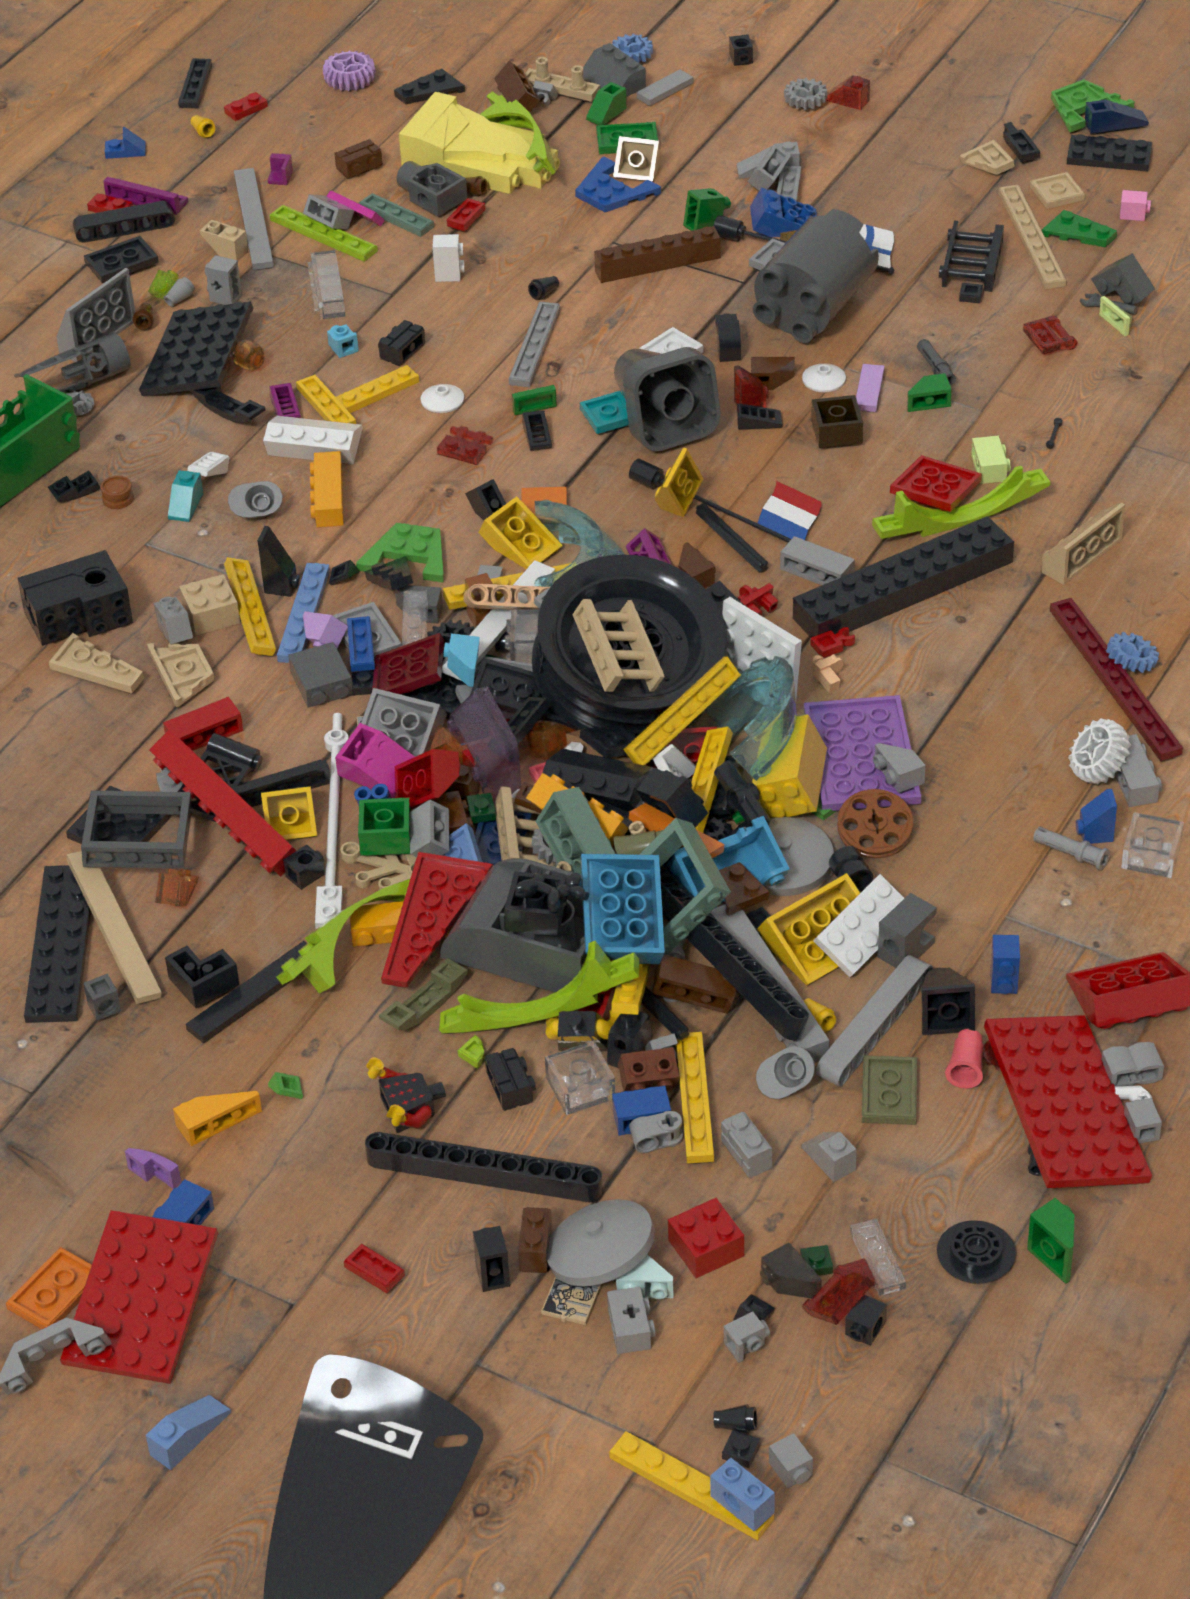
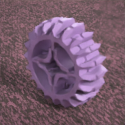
[323,50,376,91]

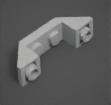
[0,1318,112,1395]

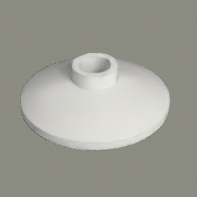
[802,364,846,392]
[421,384,464,413]

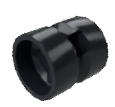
[829,846,873,892]

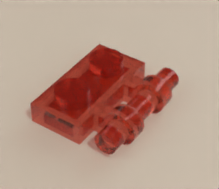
[437,426,493,465]

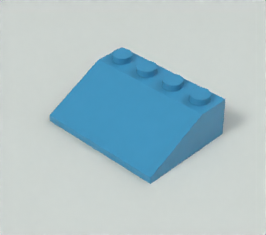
[581,854,665,964]

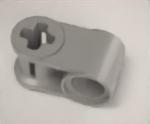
[629,1111,683,1153]

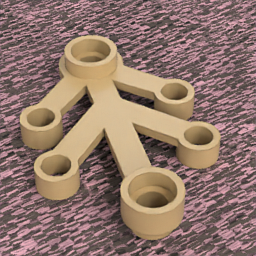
[340,842,417,890]

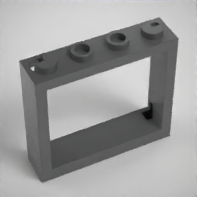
[81,790,192,869]

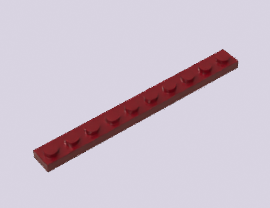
[1050,598,1183,761]

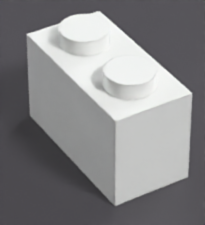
[433,234,465,282]

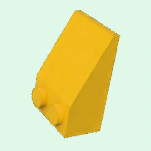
[655,447,704,517]
[478,496,563,569]

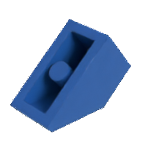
[1076,789,1117,844]

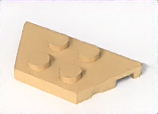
[147,643,214,707]

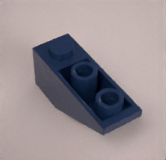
[1085,99,1149,134]

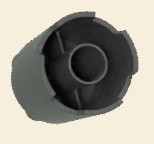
[753,209,879,343]

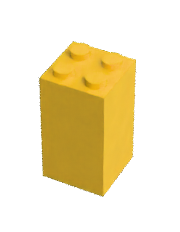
[752,714,827,818]

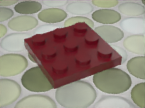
[372,633,444,694]

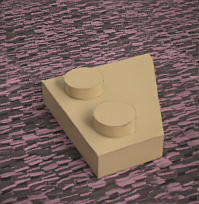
[960,140,1015,175]

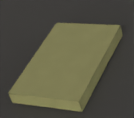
[862,1055,917,1125]

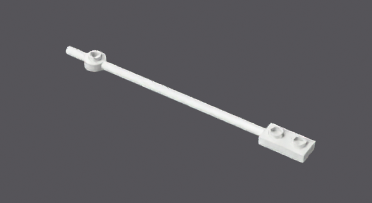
[315,713,349,929]

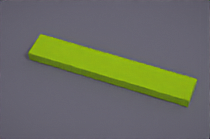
[270,205,378,262]

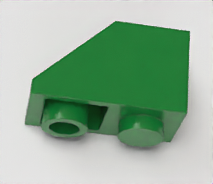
[586,82,627,125]

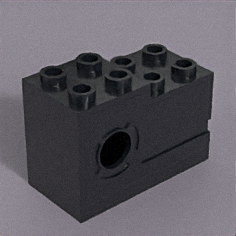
[17,550,133,646]

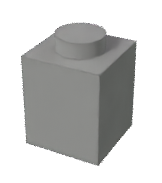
[1124,1098,1162,1144]
[769,1433,813,1488]

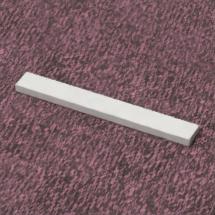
[442,560,555,681]

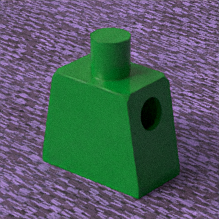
[683,188,731,231]

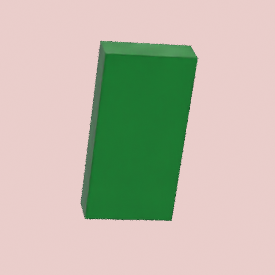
[512,385,557,415]

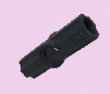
[714,760,771,827]

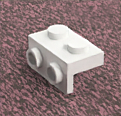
[652,744,696,778]

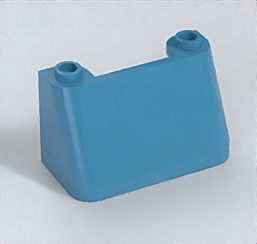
[666,816,790,908]

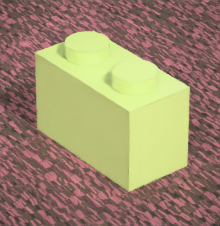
[971,436,1011,484]

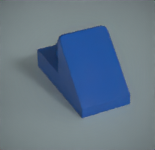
[105,127,146,159]

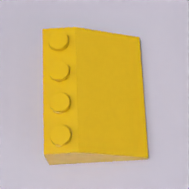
[757,873,860,986]

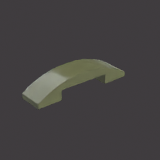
[379,958,468,1030]

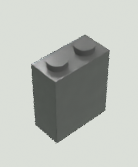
[288,642,353,708]

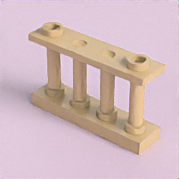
[572,599,665,692]
[495,786,556,867]

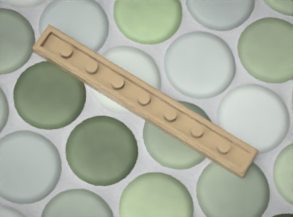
[998,185,1066,289]
[67,851,162,1004]

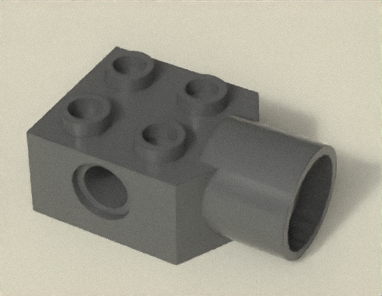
[396,161,467,217]

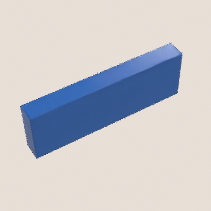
[347,616,375,672]

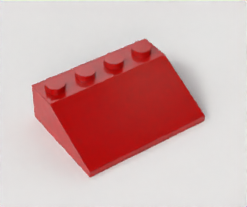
[1066,952,1190,1029]

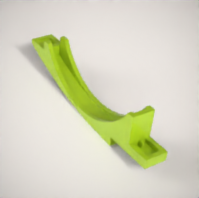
[480,91,556,175]
[872,466,1051,539]
[276,879,410,994]
[439,940,639,1033]

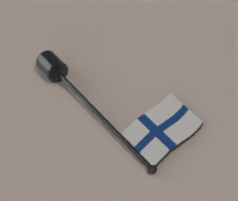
[714,215,894,275]

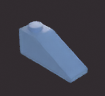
[146,1395,231,1470]

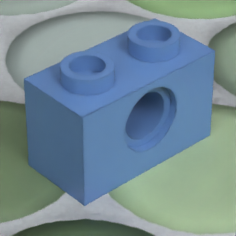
[710,1458,775,1531]

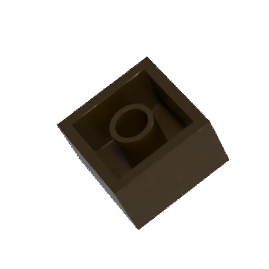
[811,395,863,448]

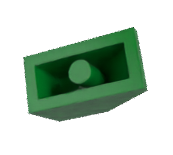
[907,373,952,412]

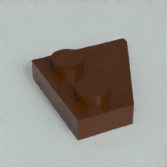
[719,862,769,915]

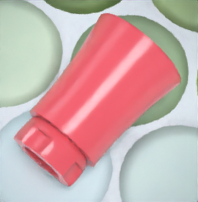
[945,1029,983,1088]

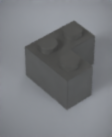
[1091,253,1155,305]

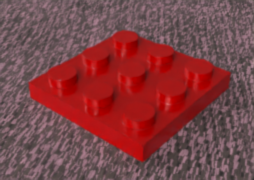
[890,455,982,512]

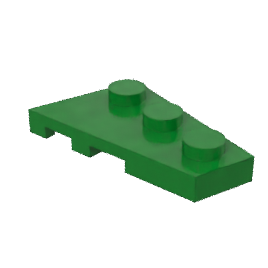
[1042,210,1117,247]

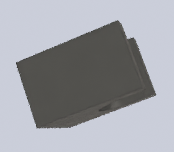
[878,893,937,968]

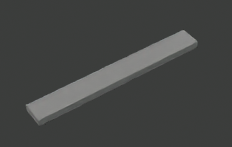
[234,168,274,270]

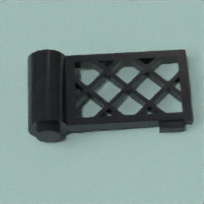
[178,733,263,822]

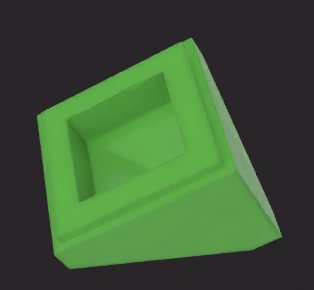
[268,1072,303,1099]

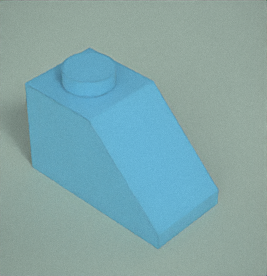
[444,633,480,687]

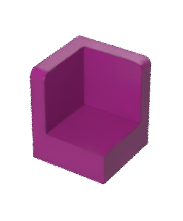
[268,153,293,185]

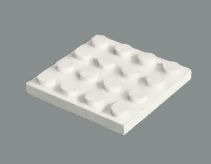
[722,597,802,718]

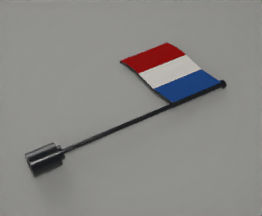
[629,458,821,543]

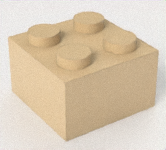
[179,574,240,636]

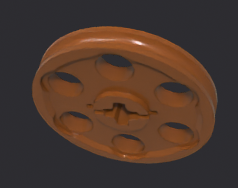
[837,789,913,858]

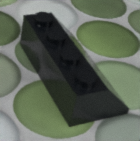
[542,748,653,812]

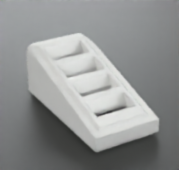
[187,452,230,477]

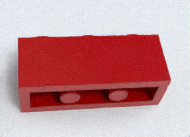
[163,697,243,751]

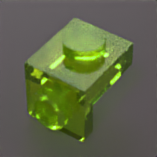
[148,270,179,299]

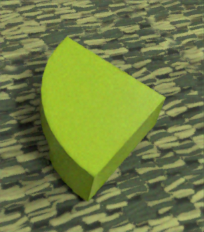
[458,1035,484,1069]

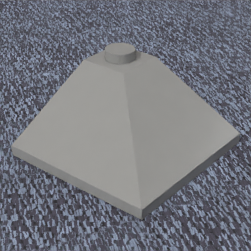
[361,688,447,757]

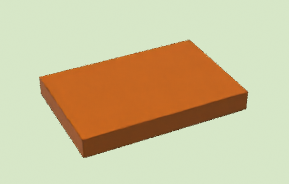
[5,1247,92,1329]

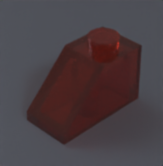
[826,75,870,110]
[734,365,769,408]

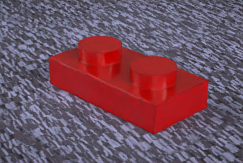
[224,92,268,121]
[87,193,133,213]
[446,198,486,232]

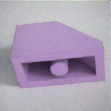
[303,611,348,648]

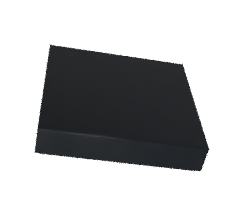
[579,725,637,758]

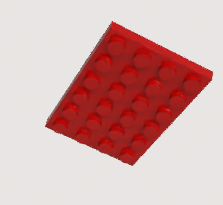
[60,1210,218,1384]

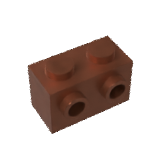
[618,1047,679,1091]

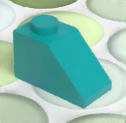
[168,470,203,522]

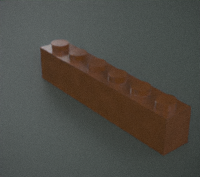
[594,226,721,283]

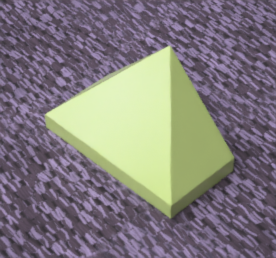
[1099,296,1133,336]

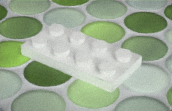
[813,874,904,977]

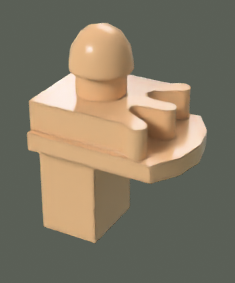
[812,654,844,693]

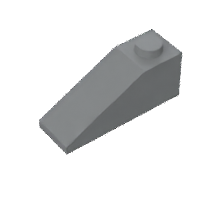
[736,142,800,179]

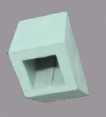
[616,1255,674,1299]

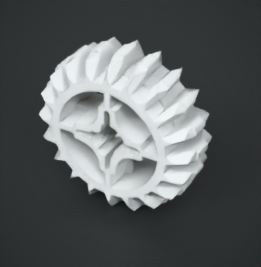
[1068,718,1131,785]

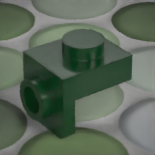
[467,793,496,824]

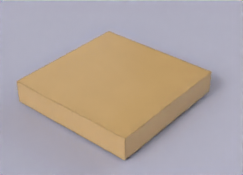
[1030,172,1085,209]

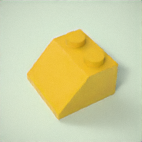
[261,786,317,840]

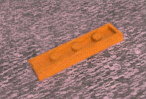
[628,803,725,858]

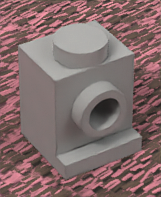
[724,1312,770,1363]

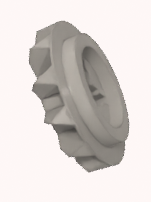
[66,390,94,416]

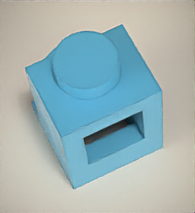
[327,325,359,358]

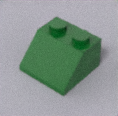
[1027,1198,1075,1284]

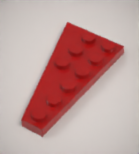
[381,852,493,988]

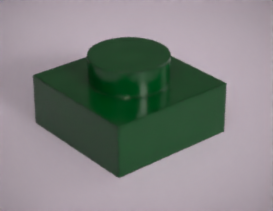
[800,1245,833,1278]

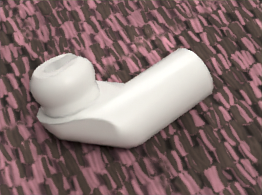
[1115,1086,1153,1102]

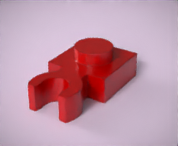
[810,627,855,658]

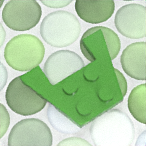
[1051,79,1135,133]
[356,523,444,583]

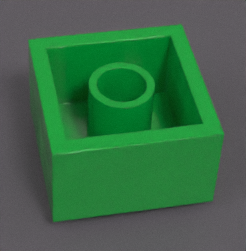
[358,798,411,856]

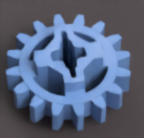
[612,34,653,63]
[1106,632,1159,673]

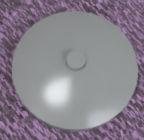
[764,817,834,896]
[547,1199,655,1286]

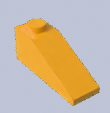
[173,1091,262,1147]

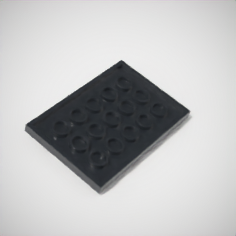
[139,301,254,396]

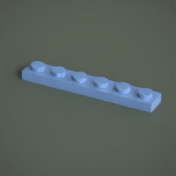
[277,563,330,663]

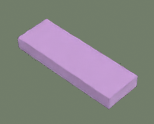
[856,364,884,412]

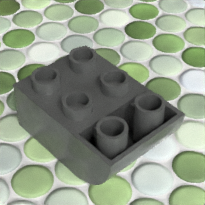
[440,858,587,992]

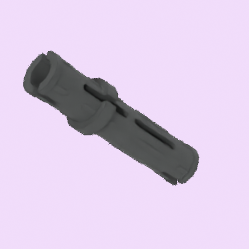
[917,339,956,385]

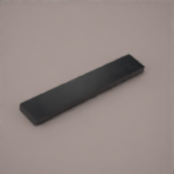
[186,941,307,1044]

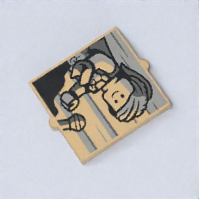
[541,1277,601,1325]

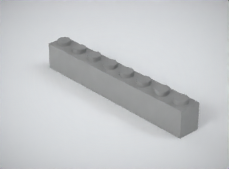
[710,904,829,1062]

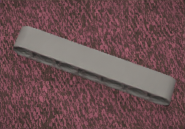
[815,955,933,1087]

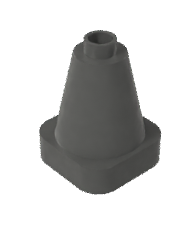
[614,347,721,451]

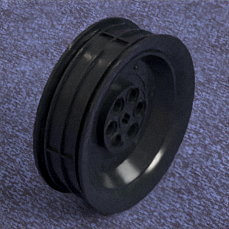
[531,555,726,736]

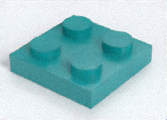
[579,391,629,434]

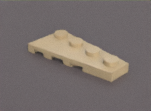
[49,633,144,693]

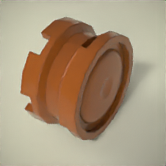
[100,476,134,509]

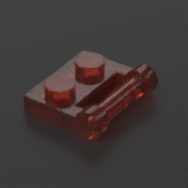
[1023,315,1078,355]
[802,1265,873,1325]

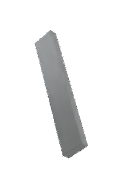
[509,301,560,387]

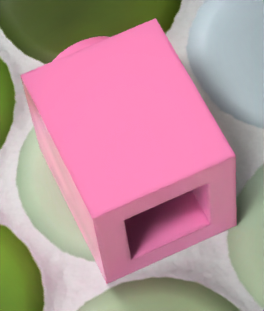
[1120,190,1151,221]

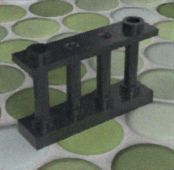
[939,220,1004,292]

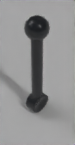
[1046,418,1063,449]

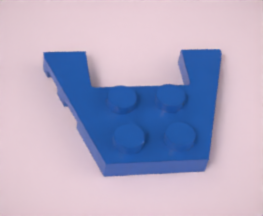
[575,156,661,212]

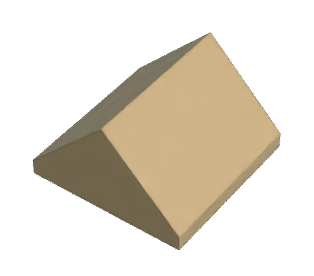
[613,136,660,182]

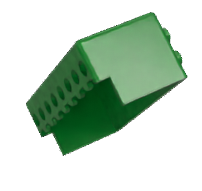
[0,374,80,507]

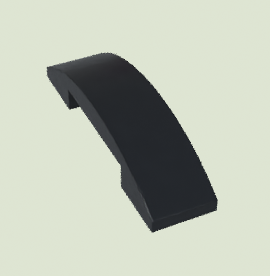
[190,387,266,423]

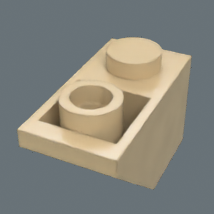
[200,220,248,260]

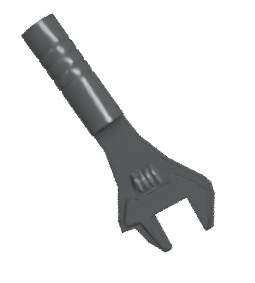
[1080,293,1137,314]

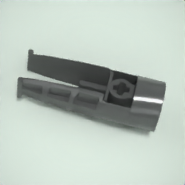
[14,332,131,394]

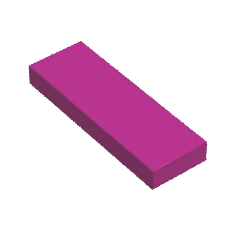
[327,191,385,227]

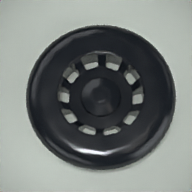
[937,1220,1016,1284]

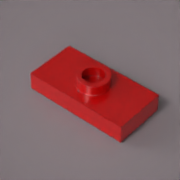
[343,1243,405,1294]

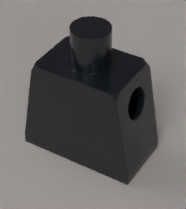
[607,1011,653,1068]

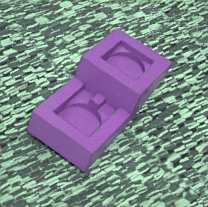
[125,1148,181,1189]

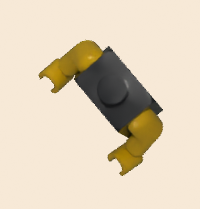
[545,1010,620,1051]

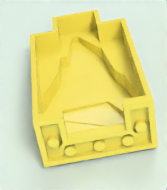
[399,92,560,194]

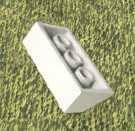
[263,416,363,464]

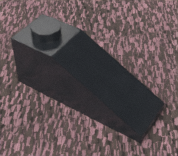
[257,526,300,597]

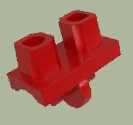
[737,583,779,616]

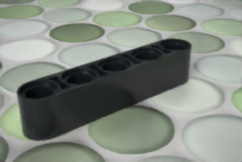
[72,201,175,242]

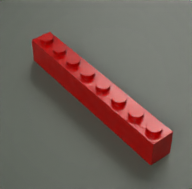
[149,729,297,877]

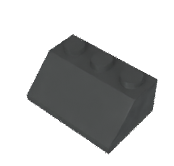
[583,43,646,97]

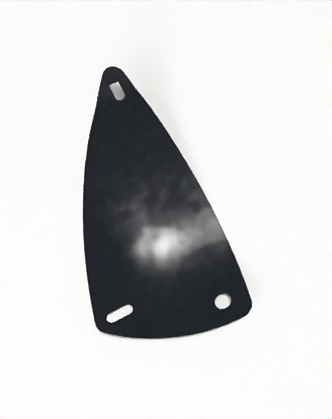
[263,1355,483,1599]

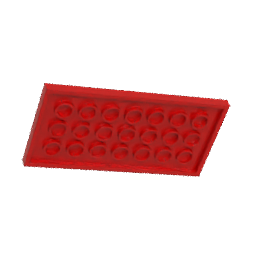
[984,1015,1152,1188]

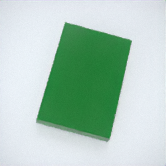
[596,122,658,154]

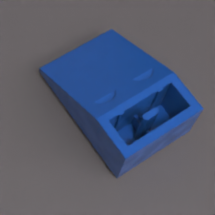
[750,187,817,237]

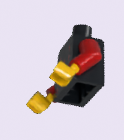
[366,1057,446,1133]

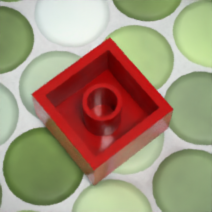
[668,1198,744,1279]

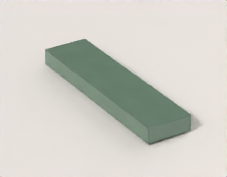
[359,193,434,237]

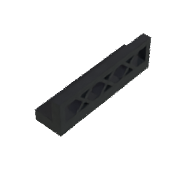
[232,759,330,807]

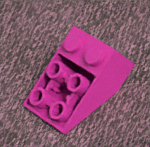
[335,723,415,798]

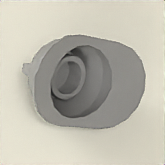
[228,481,282,518]
[756,1046,815,1099]

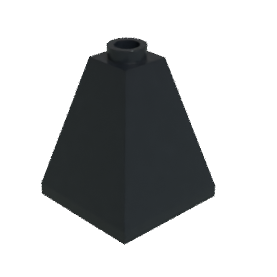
[921,967,975,1035]

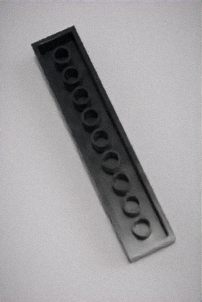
[793,516,1014,638]

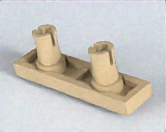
[525,57,600,102]

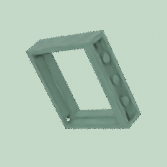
[639,818,731,955]

